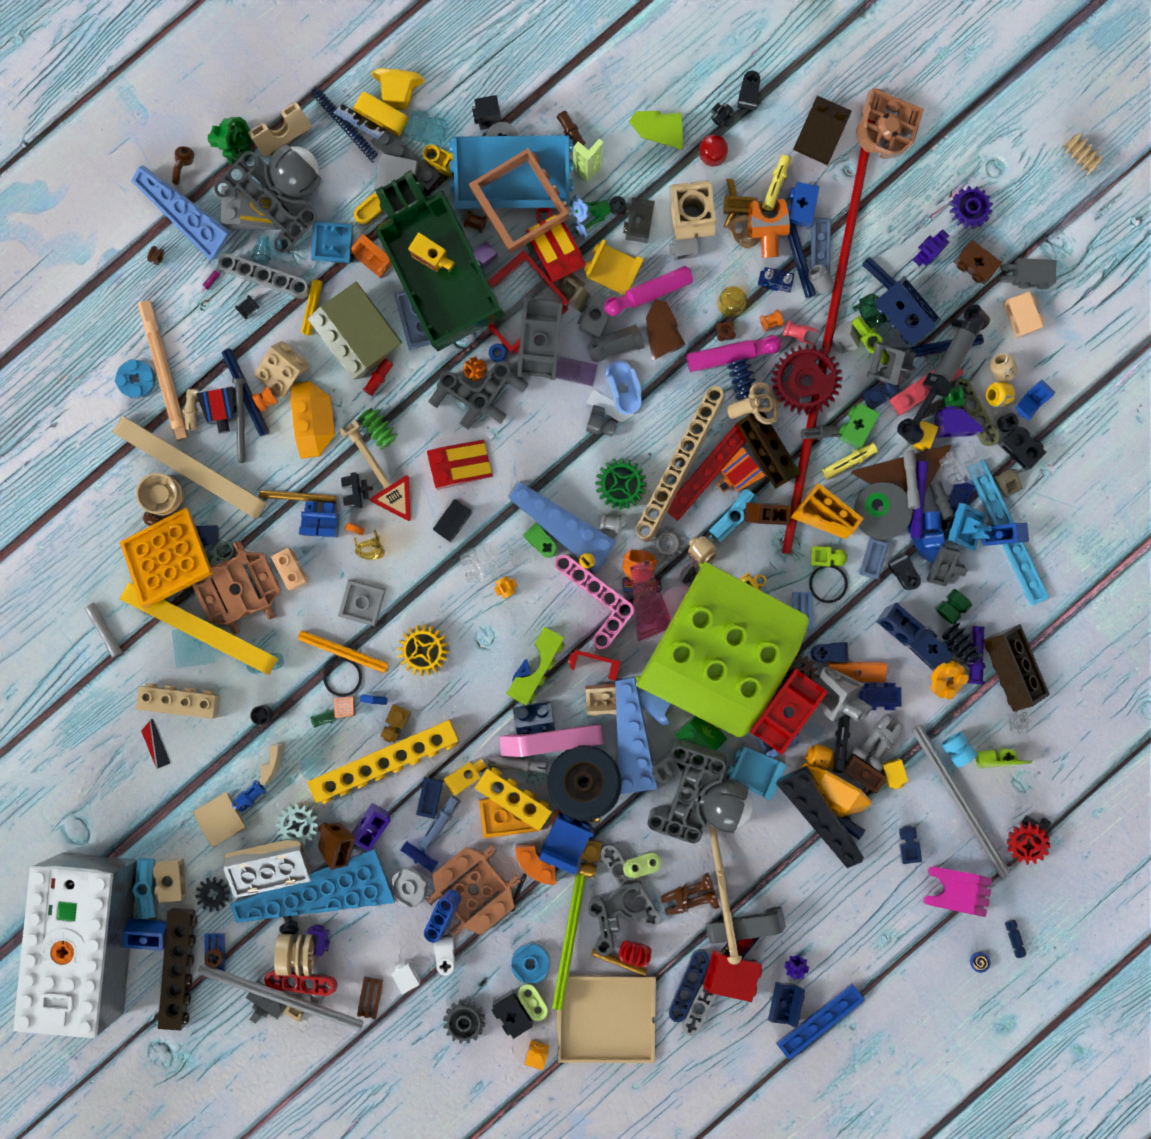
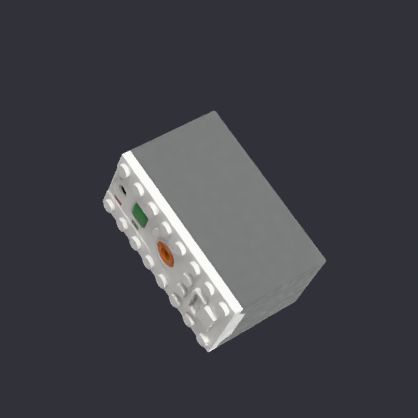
[13,853,137,1039]

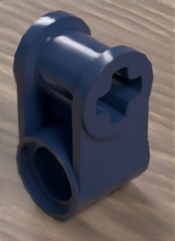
[810,642,849,662]

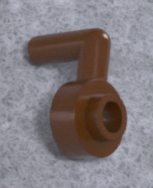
[172,146,194,185]

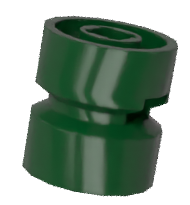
[935,589,973,625]

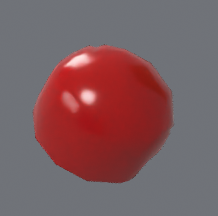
[699,135,728,167]

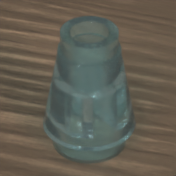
[252,235,271,265]

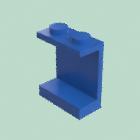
[539,812,594,875]

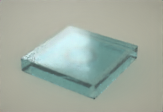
[172,629,216,668]

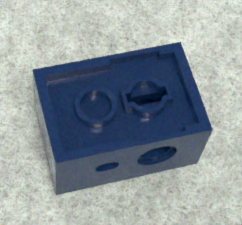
[875,276,941,346]

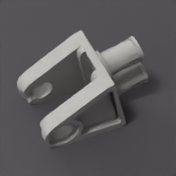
[817,667,872,722]

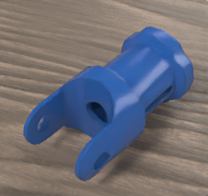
[232,780,267,812]

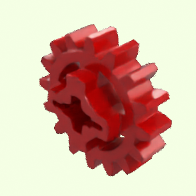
[1007,822,1051,865]

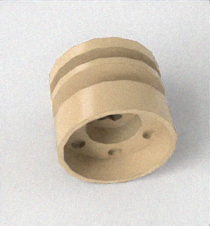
[274,934,316,976]

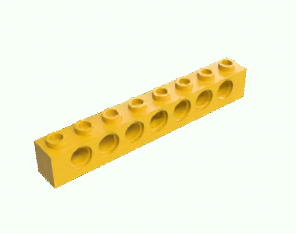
[307,719,460,804]

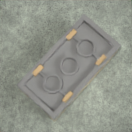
[223,840,311,898]

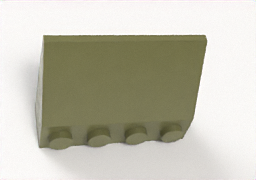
[308,282,402,380]

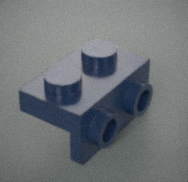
[513,702,555,734]
[768,982,805,1028]

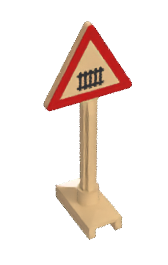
[339,420,411,521]

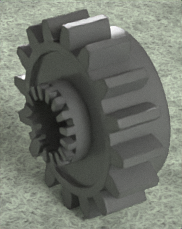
[443,999,486,1044]

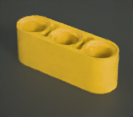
[353,92,410,136]

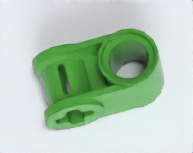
[523,522,557,558]

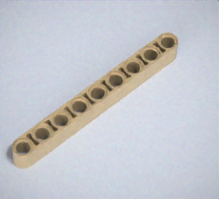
[636,386,725,542]
[112,416,267,519]

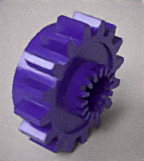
[949,186,993,230]
[913,229,950,267]

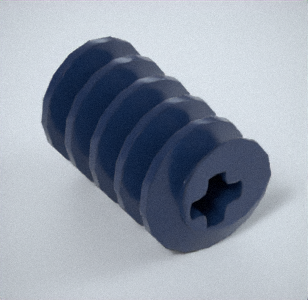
[727,358,760,400]

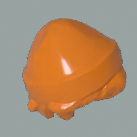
[622,549,658,582]

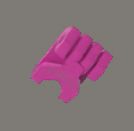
[923,867,992,917]

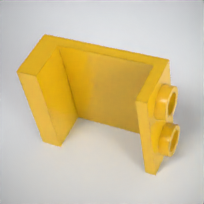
[584,239,644,295]

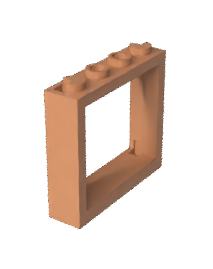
[469,148,570,254]

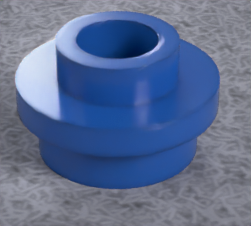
[488,343,508,363]

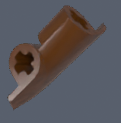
[646,299,686,361]

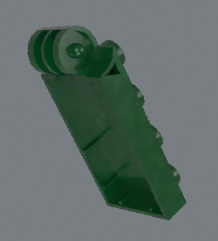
[375,170,506,351]

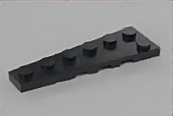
[776,765,864,868]

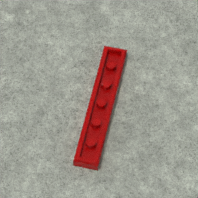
[667,424,746,521]

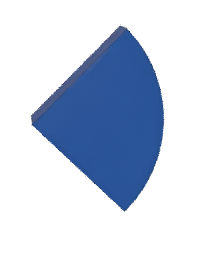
[360,694,388,705]

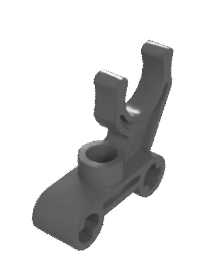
[588,881,647,956]

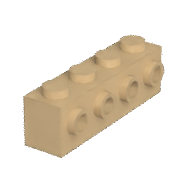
[136,683,220,719]

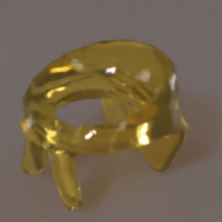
[353,530,385,560]

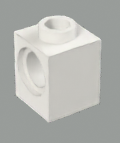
[391,961,421,994]

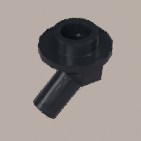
[279,916,299,935]

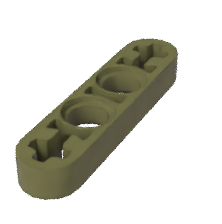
[952,379,999,447]

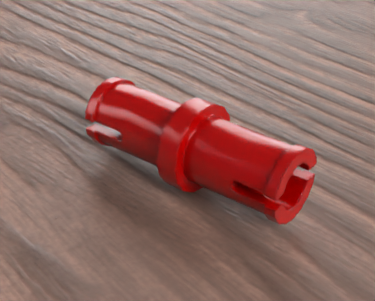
[363,359,394,397]

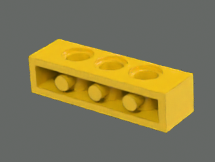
[475,767,552,831]

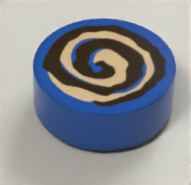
[970,952,991,973]

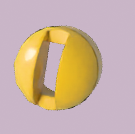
[579,553,596,569]

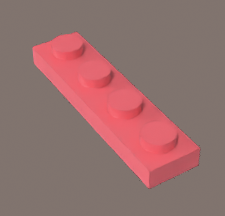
[889,367,964,416]

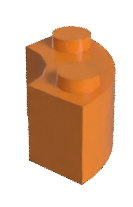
[515,843,556,885]

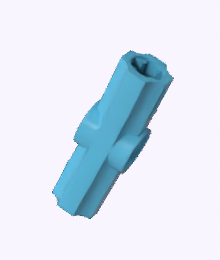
[708,488,758,542]
[133,858,157,919]

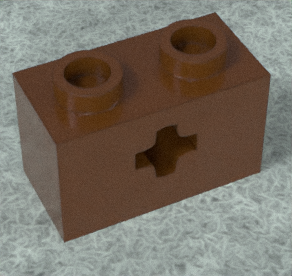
[954,240,1002,285]
[745,502,791,525]

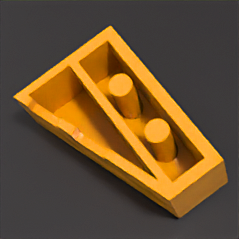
[790,483,864,539]

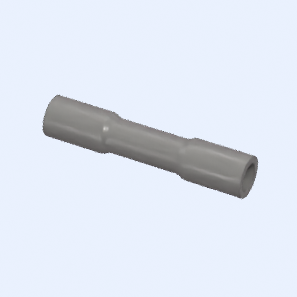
[903,450,920,509]
[84,603,123,658]

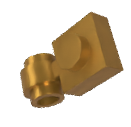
[381,704,411,743]
[580,840,602,878]

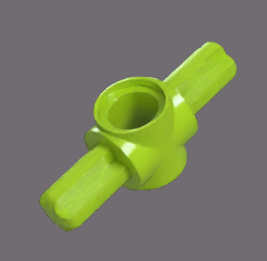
[852,316,890,365]

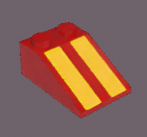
[525,213,586,283]
[427,440,493,490]

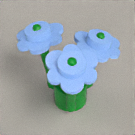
[570,194,610,240]

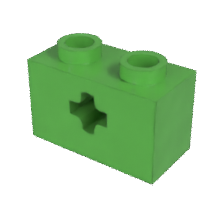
[838,403,880,449]

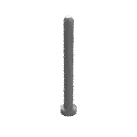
[232,378,246,463]

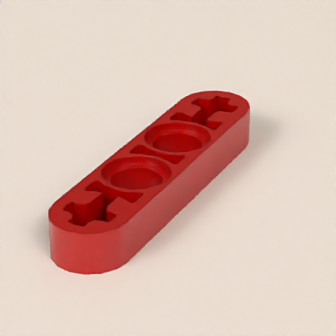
[264,970,338,996]

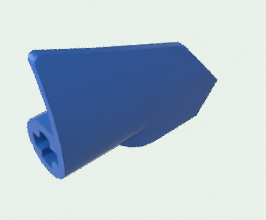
[907,511,945,563]

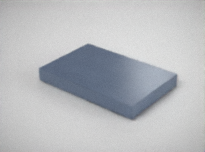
[395,292,431,350]

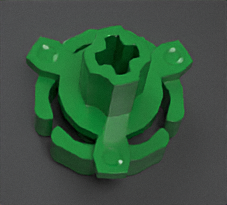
[208,117,254,164]

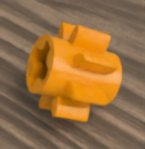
[494,576,518,599]

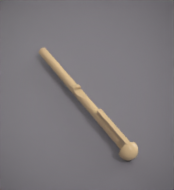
[708,823,742,965]

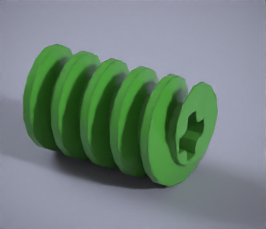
[357,408,398,450]

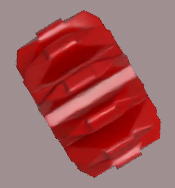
[619,940,652,967]

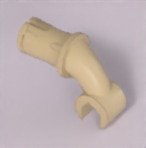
[182,389,199,430]

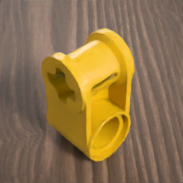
[423,145,453,178]

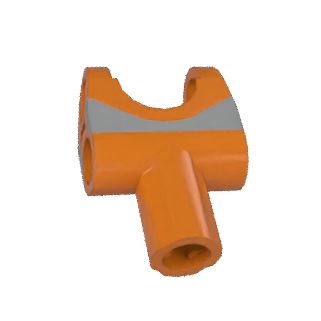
[747,199,790,258]

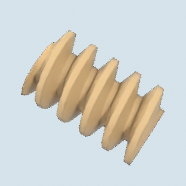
[1061,133,1104,176]

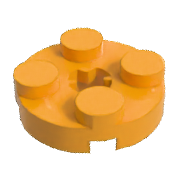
[930,661,969,700]

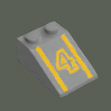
[221,186,283,230]

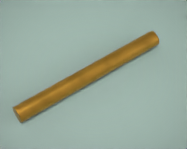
[259,490,337,503]

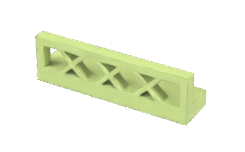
[573,139,604,183]

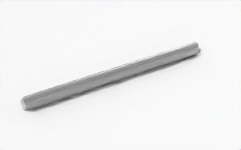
[912,725,1010,877]
[198,964,364,1031]

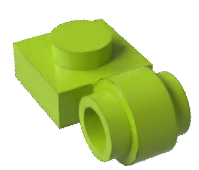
[810,546,848,567]

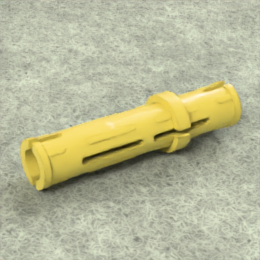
[762,155,792,211]
[821,442,878,480]

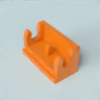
[351,234,392,278]

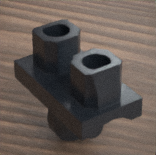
[341,472,373,508]

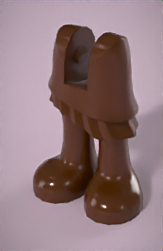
[661,873,720,915]

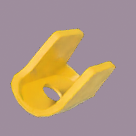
[371,68,425,110]

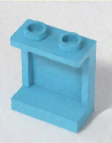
[726,745,787,800]

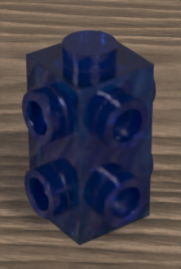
[859,683,902,710]

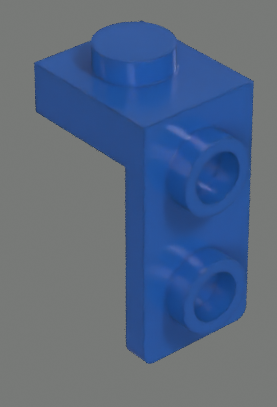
[1015,379,1056,421]

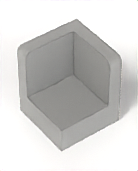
[833,320,861,354]

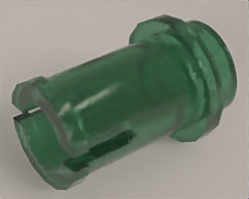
[311,709,337,728]

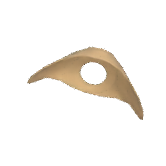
[727,214,769,248]

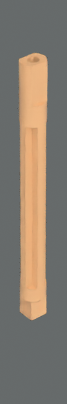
[138,300,187,441]

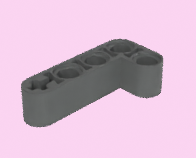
[705,907,786,944]

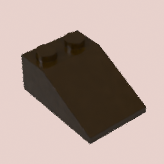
[793,95,852,165]

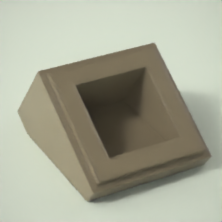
[557,273,585,300]
[570,286,591,313]
[995,469,1022,498]

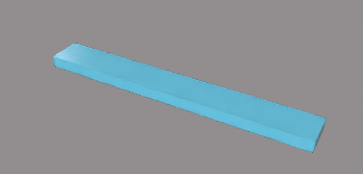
[966,459,1050,606]

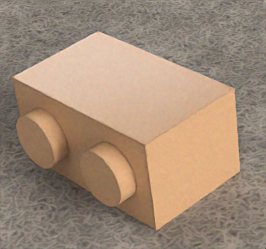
[1003,291,1043,338]

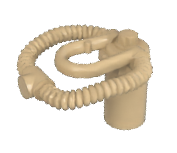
[727,382,780,424]

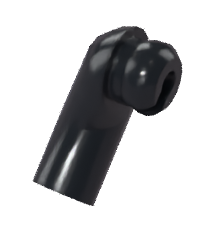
[1021,815,1051,831]

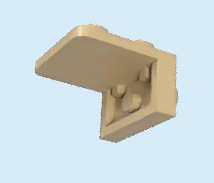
[255,341,311,397]

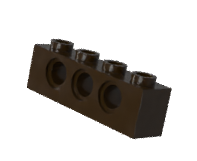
[736,412,801,489]

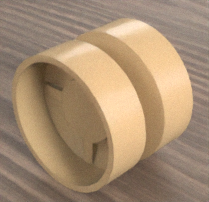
[136,473,185,516]

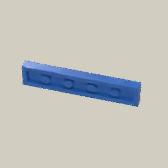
[776,983,865,1060]

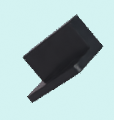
[433,499,473,543]

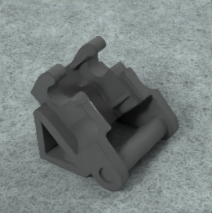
[867,342,916,385]

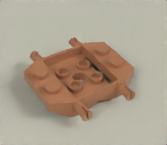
[192,540,281,635]
[426,845,521,936]

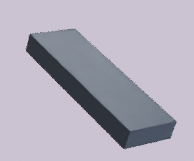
[810,218,831,275]

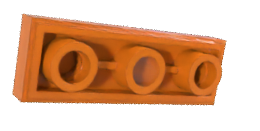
[828,662,887,682]

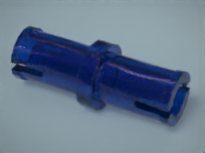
[400,841,439,873]

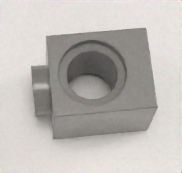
[669,237,699,260]

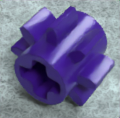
[784,955,809,980]

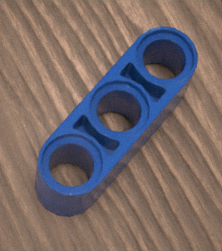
[424,890,461,943]

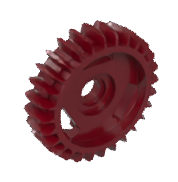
[771,344,843,415]

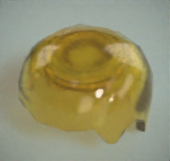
[717,286,747,318]

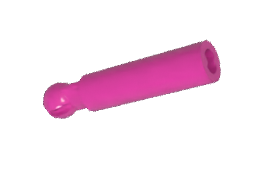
[604,266,693,316]
[686,335,781,373]

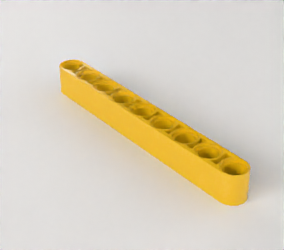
[119,582,278,675]

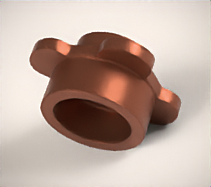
[715,321,736,342]

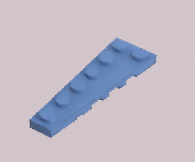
[131,165,231,261]
[508,481,616,573]
[615,676,658,794]

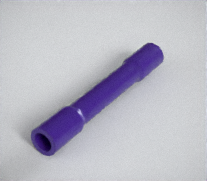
[910,461,928,539]

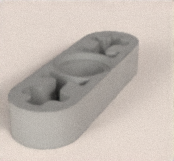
[682,981,716,1036]

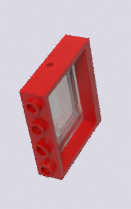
[487,250,569,355]

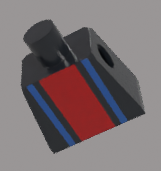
[196,386,236,434]

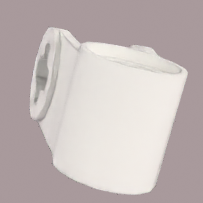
[434,936,455,976]

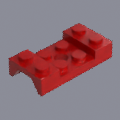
[750,668,828,755]

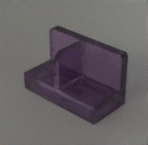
[556,356,598,387]

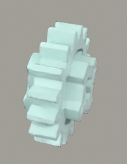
[276,803,319,845]

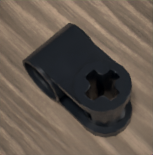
[737,70,760,111]
[888,553,921,590]

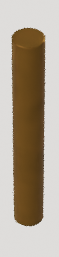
[591,948,648,976]

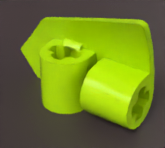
[629,111,683,150]
[975,748,1033,769]

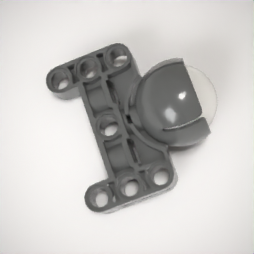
[214,144,322,253]
[647,739,753,844]

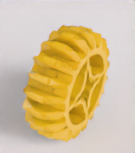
[397,624,449,676]

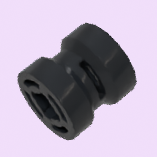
[250,705,273,725]

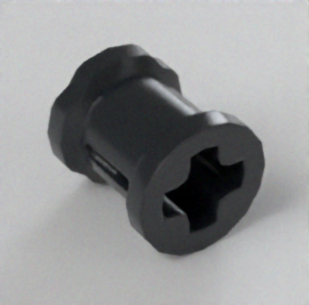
[235,295,260,320]
[996,413,1019,432]

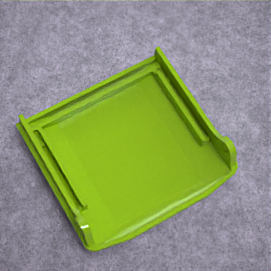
[636,561,809,737]

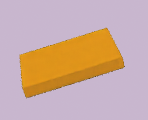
[479,792,541,838]

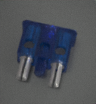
[757,267,795,293]

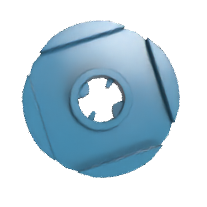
[115,359,155,398]
[511,943,550,984]

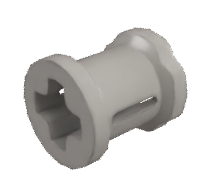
[599,513,621,533]

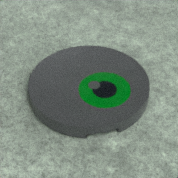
[854,482,912,540]

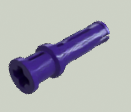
[967,626,986,685]

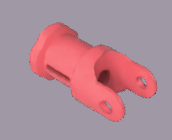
[782,320,819,345]

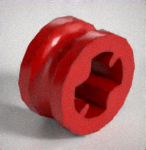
[536,208,553,223]

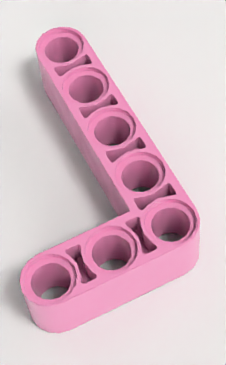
[555,555,634,649]
[499,724,604,757]

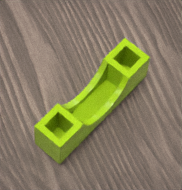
[506,627,565,706]

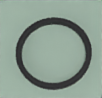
[809,565,848,603]
[323,658,362,697]

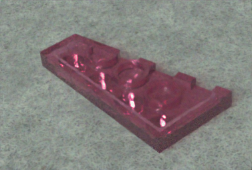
[630,560,671,641]

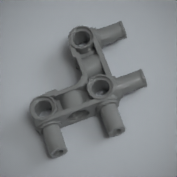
[428,362,529,430]

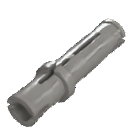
[488,754,546,773]

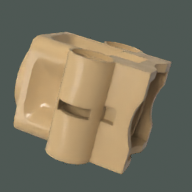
[670,180,716,240]

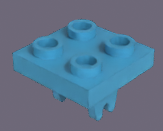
[311,222,353,264]
[948,503,992,551]

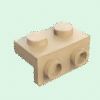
[585,684,617,716]

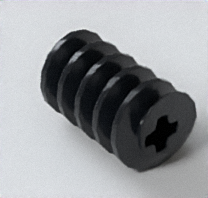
[942,623,984,665]

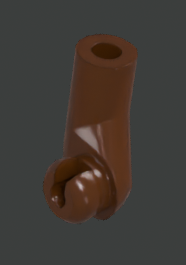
[143,512,170,526]

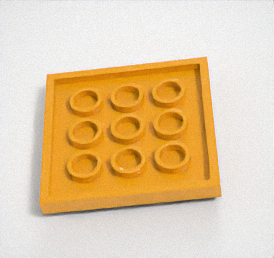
[120,507,213,609]

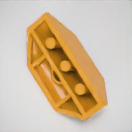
[290,381,335,459]
[799,763,872,817]

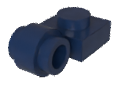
[861,382,900,410]
[899,825,922,864]

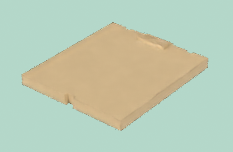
[556,975,656,1063]

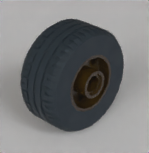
[547,745,622,821]

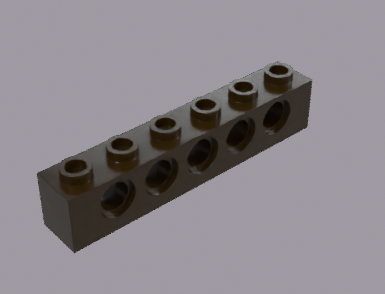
[158,908,198,1031]

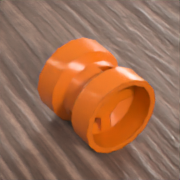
[252,386,278,412]

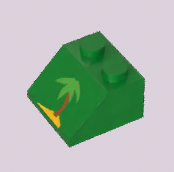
[674,716,727,760]

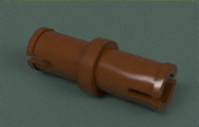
[556,111,586,146]

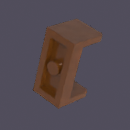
[845,754,887,794]

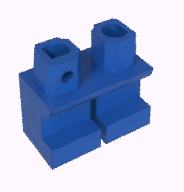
[299,501,339,538]

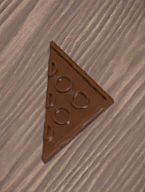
[851,445,952,510]

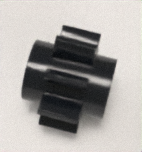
[711,102,734,127]

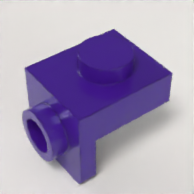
[307,924,330,957]

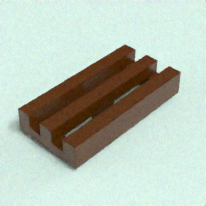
[357,976,383,1020]

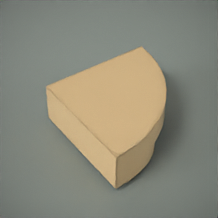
[283,994,303,1023]

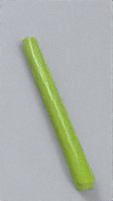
[552,873,586,1010]

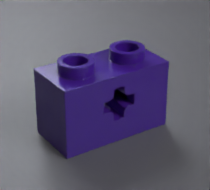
[352,803,391,852]

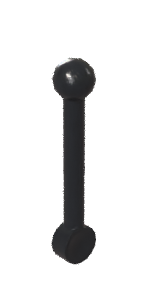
[510,873,527,912]

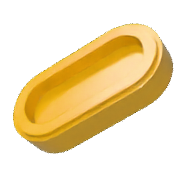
[354,193,384,225]

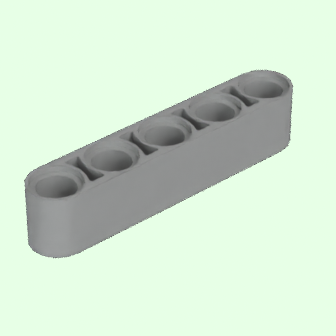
[218,253,310,299]

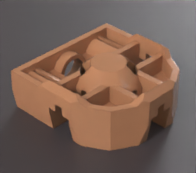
[856,88,924,159]

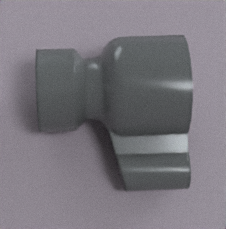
[586,405,616,437]

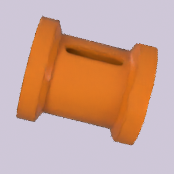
[760,309,784,332]

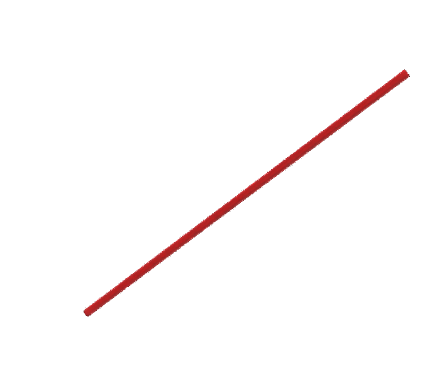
[781,89,882,554]

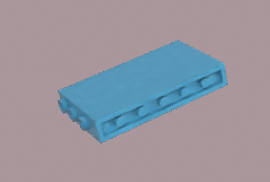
[449,135,573,209]

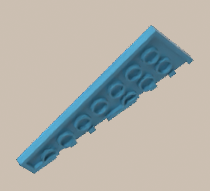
[230,848,395,923]

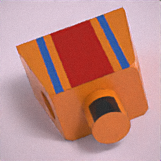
[717,447,765,493]

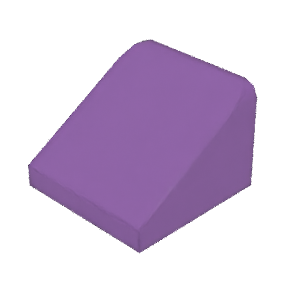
[474,241,498,268]

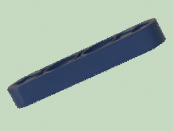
[669,949,709,1022]

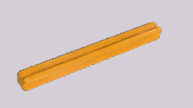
[298,630,389,673]

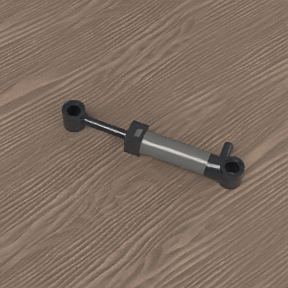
[897,304,990,445]

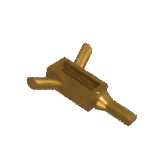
[723,179,776,228]

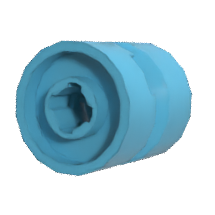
[941,731,978,768]

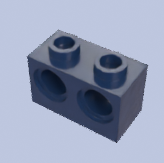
[876,602,925,646]

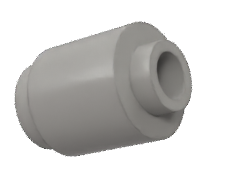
[808,265,834,294]

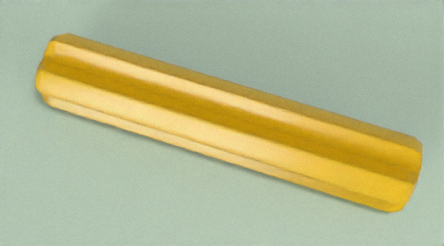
[301,279,323,336]

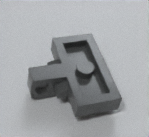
[927,545,968,586]
[246,980,287,1024]

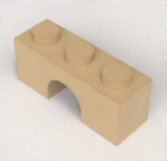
[248,102,312,157]

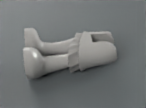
[851,713,903,773]

